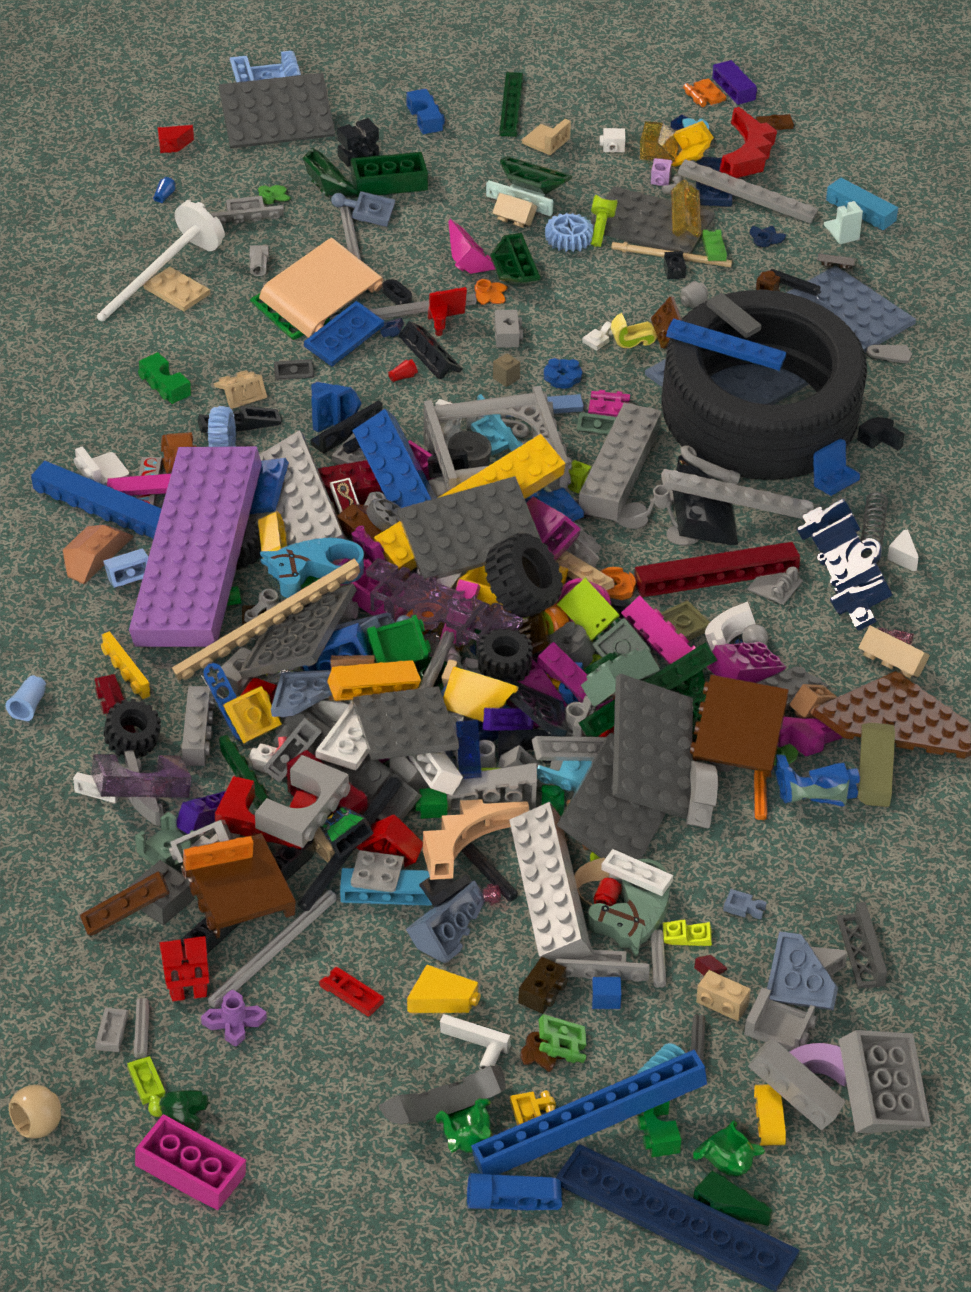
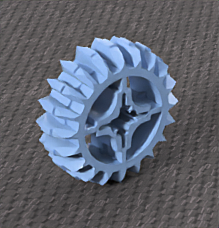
[545,213,594,253]
[208,406,236,447]

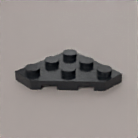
[503,677,568,737]

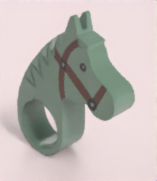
[588,859,670,957]

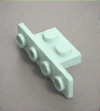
[486,180,553,216]

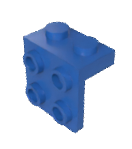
[813,439,860,496]

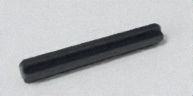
[768,269,821,296]
[461,842,518,902]

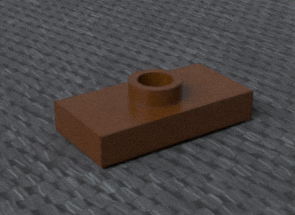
[756,114,794,130]

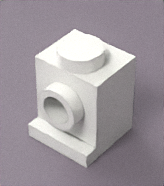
[250,743,277,773]

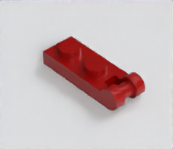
[319,967,384,1017]

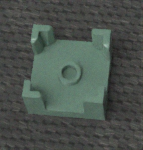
[135,812,200,870]

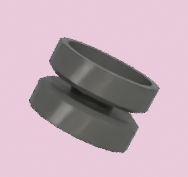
[448,431,492,468]

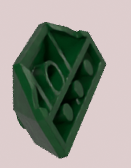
[303,147,358,197]
[500,156,572,196]
[490,233,540,286]

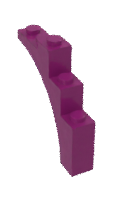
[778,717,843,757]

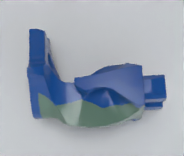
[773,755,860,807]

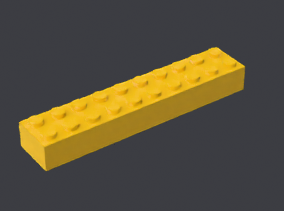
[374,434,565,579]

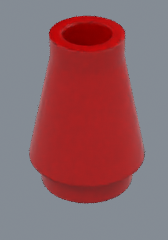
[388,359,418,382]

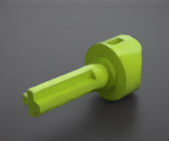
[591,195,618,247]

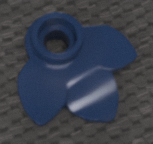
[749,226,786,247]

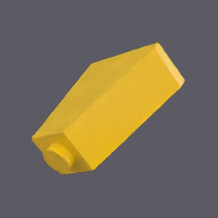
[407,965,481,1013]

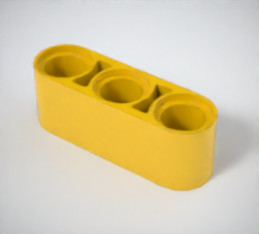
[258,511,287,551]
[754,1084,786,1146]

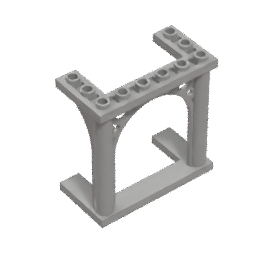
[424,386,571,494]

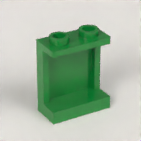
[366,615,431,663]

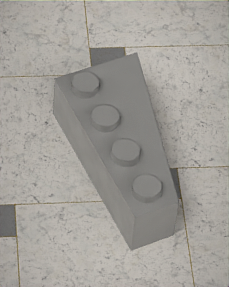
[447,763,537,811]

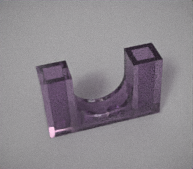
[91,754,192,798]

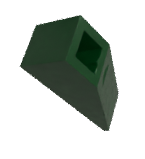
[693,1170,773,1226]

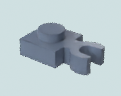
[723,889,767,919]

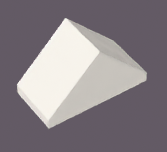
[887,530,919,571]

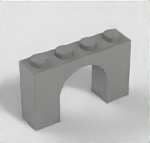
[255,755,350,848]

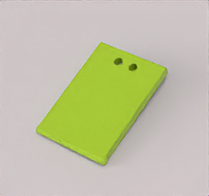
[557,577,620,641]

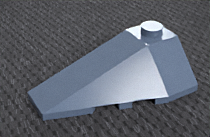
[406,880,486,963]

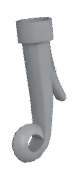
[466,414,530,438]
[680,446,740,485]

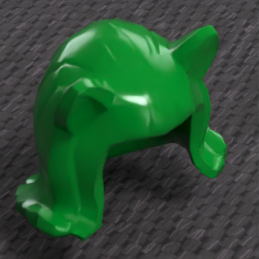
[435,1098,492,1153]
[693,1120,765,1177]

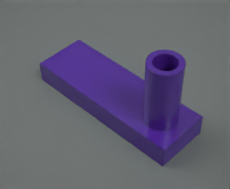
[483,708,534,730]

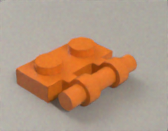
[683,78,726,107]

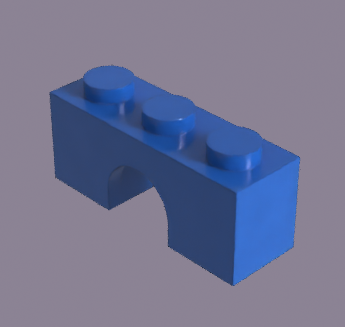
[406,89,445,134]

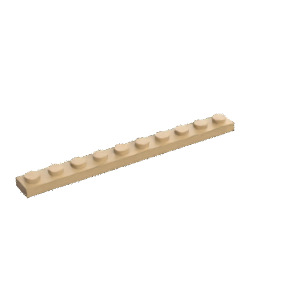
[172,558,360,681]

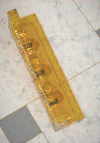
[671,179,701,238]

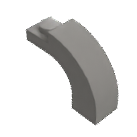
[686,761,718,828]

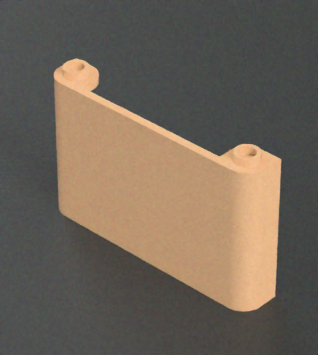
[259,238,383,338]

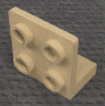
[522,119,571,155]
[214,370,267,409]

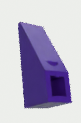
[176,791,226,834]

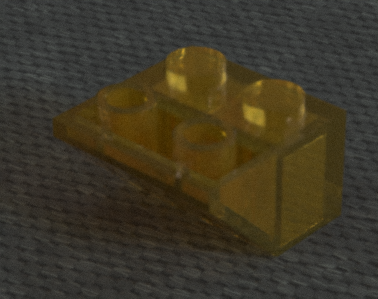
[640,121,679,162]

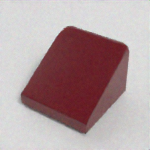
[694,955,727,976]

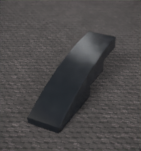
[197,406,282,433]

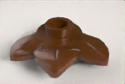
[520,1032,566,1072]

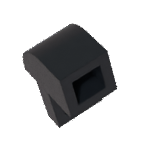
[857,417,905,451]

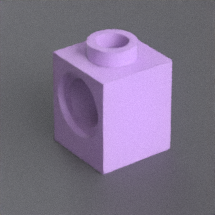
[651,158,672,186]

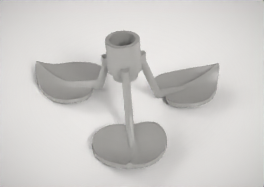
[615,485,700,546]

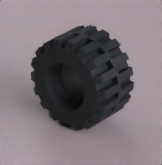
[236,517,261,569]
[478,628,533,681]
[103,699,161,758]

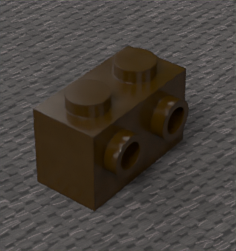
[518,957,568,1014]

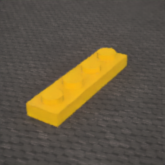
[101,631,150,699]

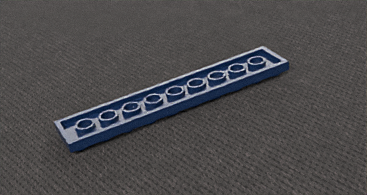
[556,1144,800,1292]

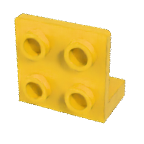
[672,121,714,167]

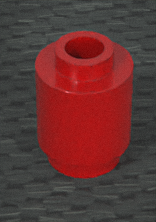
[593,878,622,906]

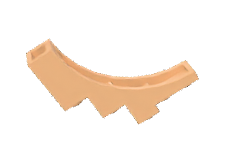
[423,799,529,880]

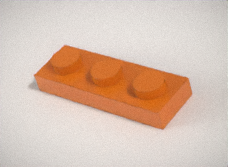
[183,836,253,871]

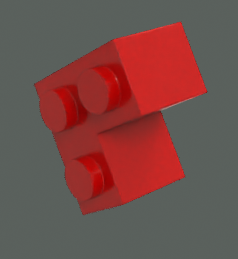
[356,814,423,867]

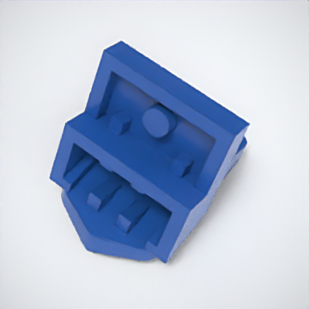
[311,382,362,432]

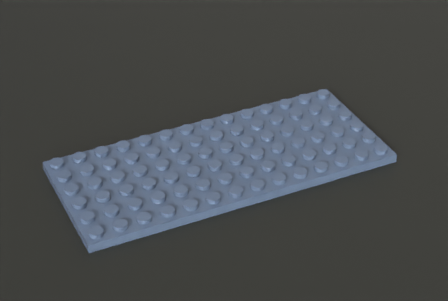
[645,266,916,405]

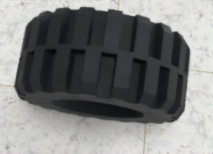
[485,533,563,618]

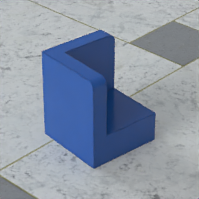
[592,977,621,1009]

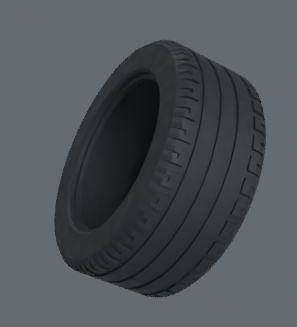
[661,290,867,480]

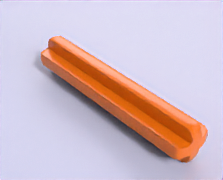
[754,770,767,820]

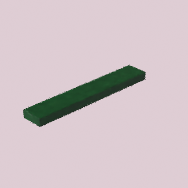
[499,72,523,137]

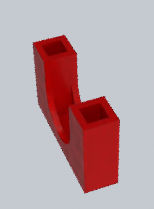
[215,776,318,849]

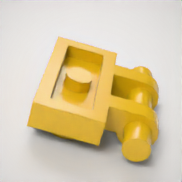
[510,1090,556,1125]

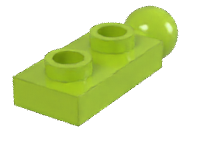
[127,1056,165,1117]

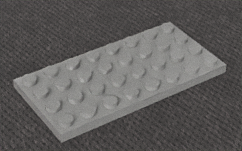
[249,430,346,579]

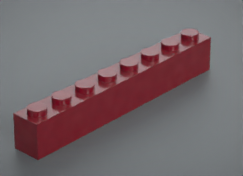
[634,542,800,598]

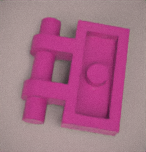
[588,390,630,417]

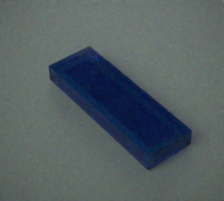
[456,720,482,779]

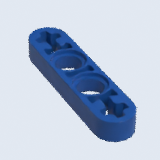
[203,663,242,741]

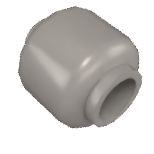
[680,281,709,308]

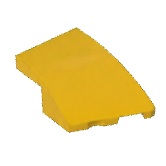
[443,667,519,722]

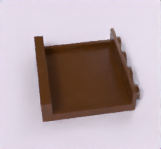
[690,675,789,778]
[181,833,296,938]

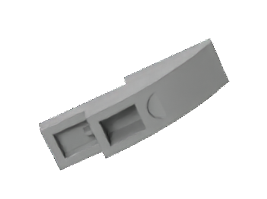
[120,750,163,826]

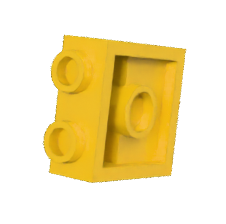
[223,686,282,744]

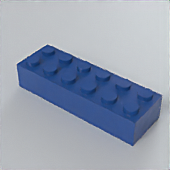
[352,409,437,508]

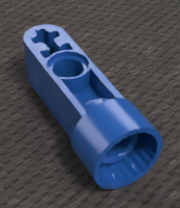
[467,1173,562,1210]

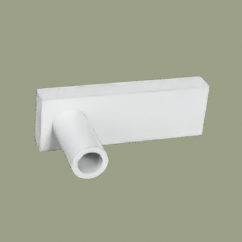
[601,849,673,896]
[440,1014,511,1070]

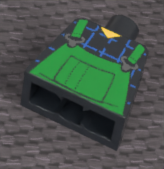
[320,807,374,859]

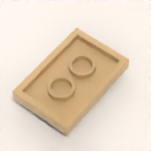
[143,267,210,311]

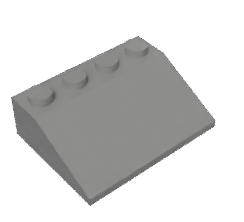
[839,1030,931,1133]

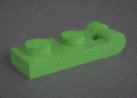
[702,230,727,261]

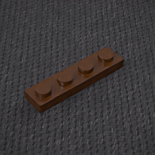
[80,871,170,936]

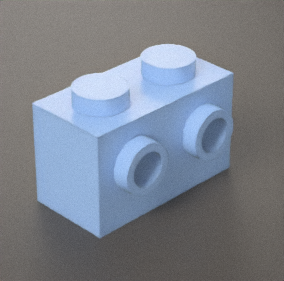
[103,548,149,588]

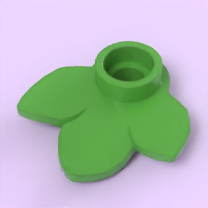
[258,185,291,204]

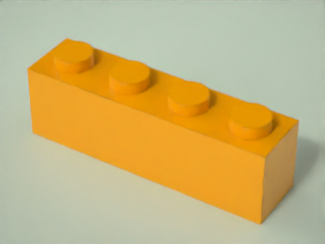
[327,660,421,701]

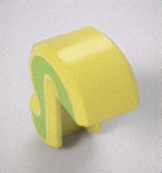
[611,313,657,348]

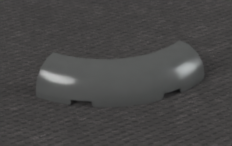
[379,1065,506,1124]

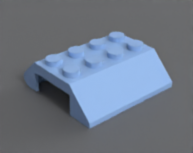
[230,51,301,82]

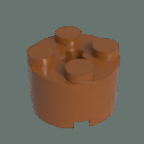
[161,432,196,474]

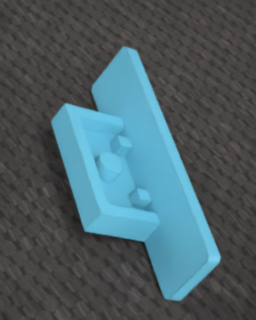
[471,394,523,456]
[537,761,592,792]

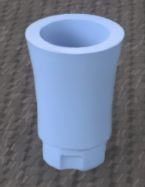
[6,675,46,721]

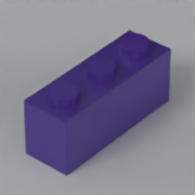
[712,60,757,105]

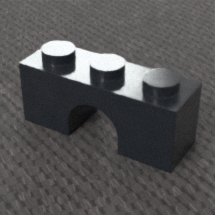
[498,730,559,762]

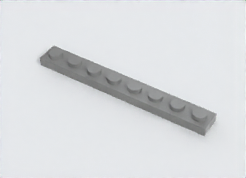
[678,159,818,223]
[661,469,814,519]

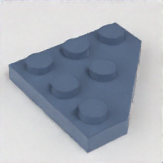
[271,670,332,717]
[767,931,838,1010]

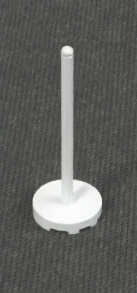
[97,200,225,321]

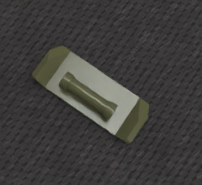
[858,723,895,807]

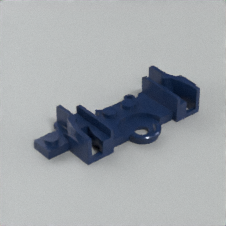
[797,499,893,631]

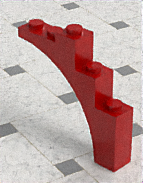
[719,107,777,178]

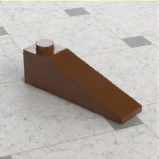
[337,504,383,541]

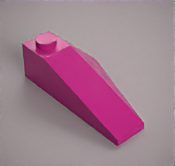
[448,219,495,274]

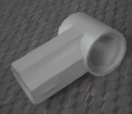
[250,245,269,276]

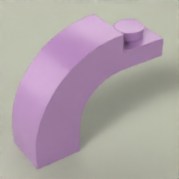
[790,1043,847,1086]

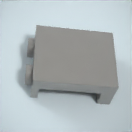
[744,988,817,1051]

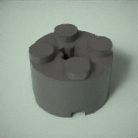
[549,622,596,668]

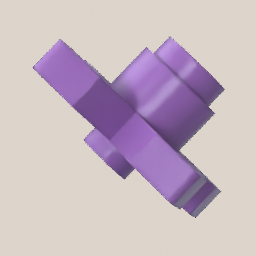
[201,990,267,1046]

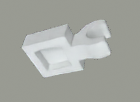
[582,321,613,351]

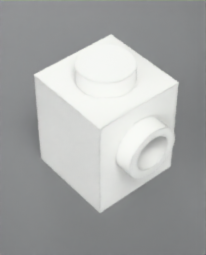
[600,128,625,153]

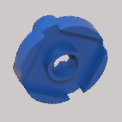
[544,358,582,389]

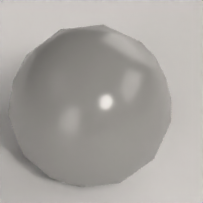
[742,624,768,645]

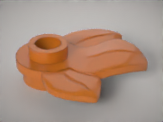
[474,279,508,305]

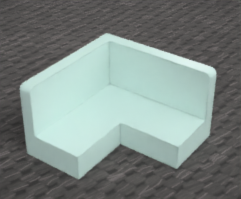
[824,201,863,244]

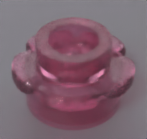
[483,884,501,906]

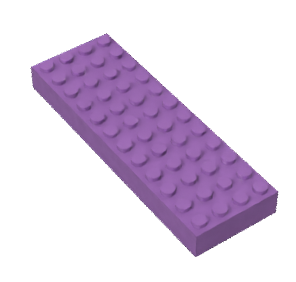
[129,446,262,647]

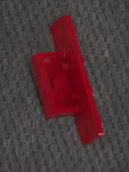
[94,674,136,733]

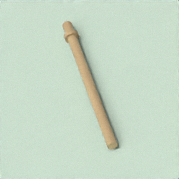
[612,242,732,267]

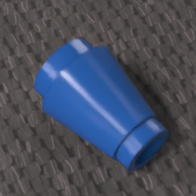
[153,177,176,203]

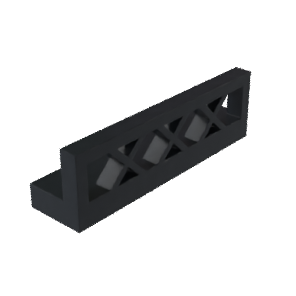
[399,321,463,379]
[310,400,383,454]

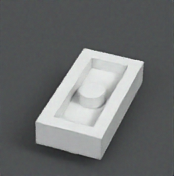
[73,772,119,803]

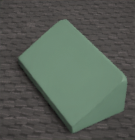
[576,412,617,435]

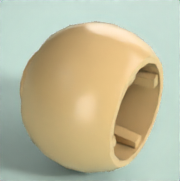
[9,1085,61,1139]

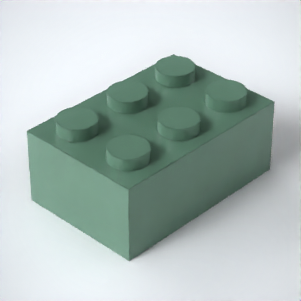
[581,648,660,707]

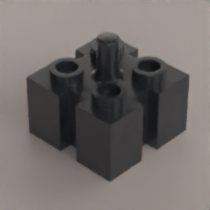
[337,118,379,167]

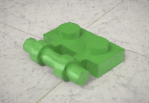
[539,1014,586,1063]

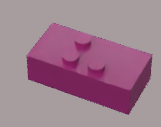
[135,1114,246,1210]

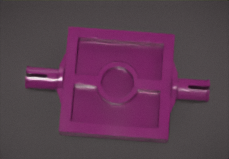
[351,526,391,580]

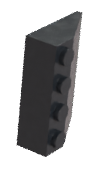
[672,464,738,545]

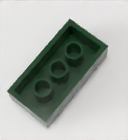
[351,152,428,197]

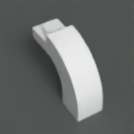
[705,602,756,651]

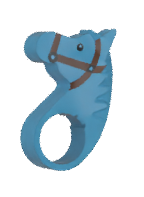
[260,538,364,598]

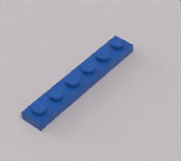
[666,318,787,371]

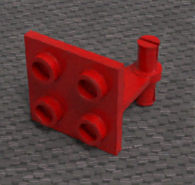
[427,287,467,336]

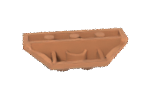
[63,525,133,584]

